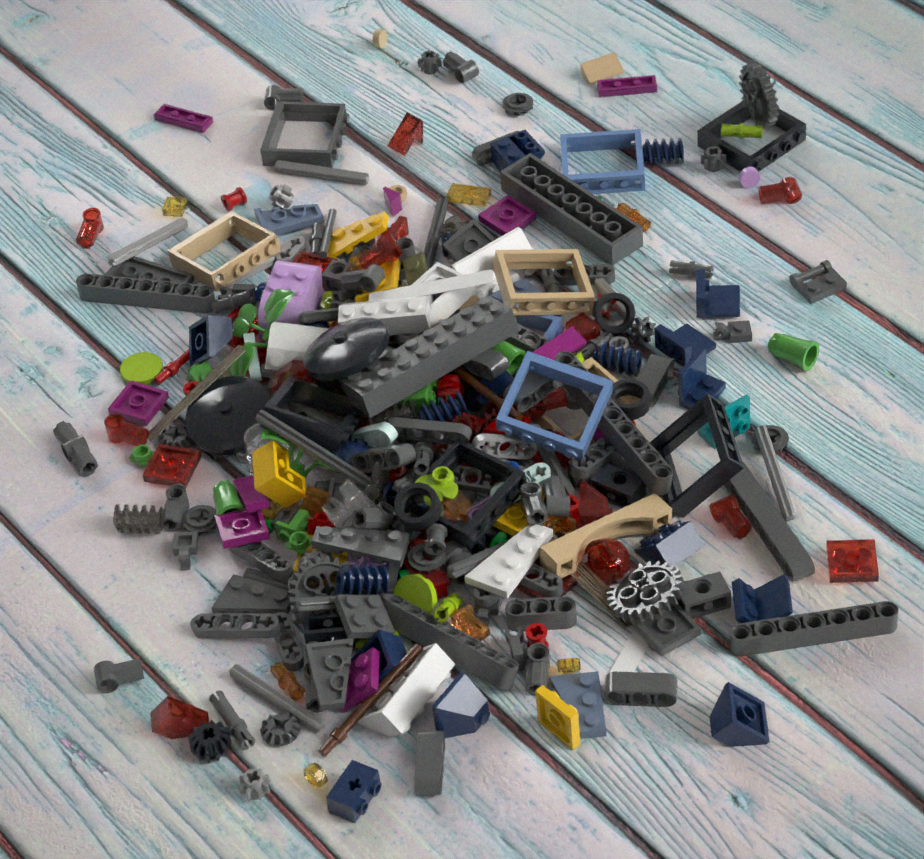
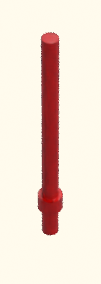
[154,306,242,385]

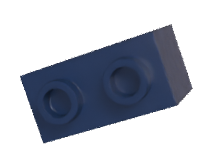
[326,760,382,823]

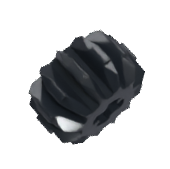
[189,719,232,763]

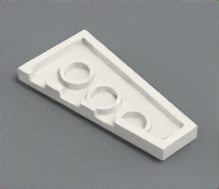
[465,523,553,599]

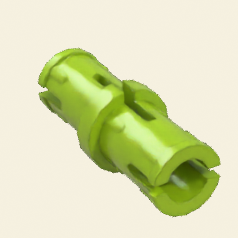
[721,123,763,139]
[434,593,463,622]

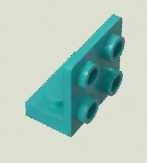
[697,394,750,449]

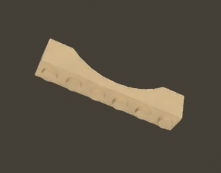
[540,494,672,578]

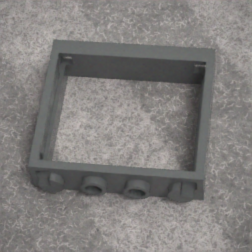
[260,101,350,168]

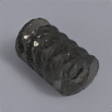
[368,398,418,425]
[113,504,163,535]

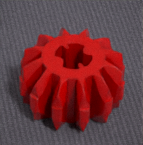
[436,374,466,403]

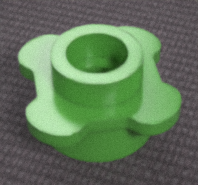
[129,445,156,467]
[286,531,312,555]

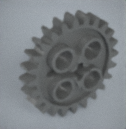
[739,62,779,128]
[288,555,365,622]
[607,561,685,623]

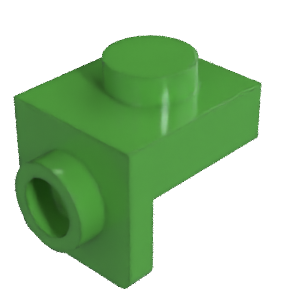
[186,361,220,382]
[275,508,310,543]

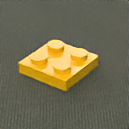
[535,685,580,750]

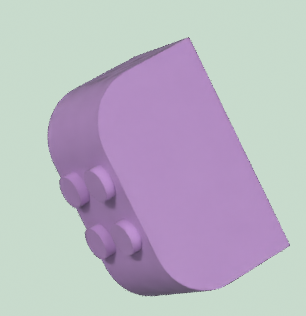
[258,260,323,343]

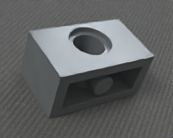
[676,571,731,619]

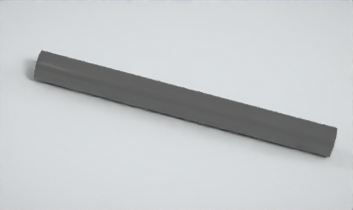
[319,208,337,258]

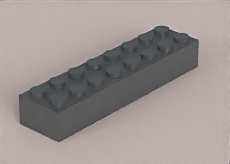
[500,153,643,266]
[341,296,519,418]

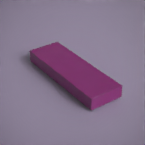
[597,75,657,98]
[154,104,213,133]
[532,327,587,360]
[233,475,270,513]

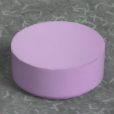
[738,167,760,188]

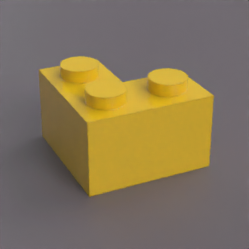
[252,440,307,508]

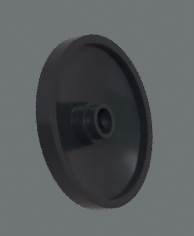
[303,317,389,381]
[185,376,271,455]

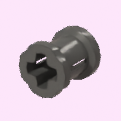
[424,524,448,556]

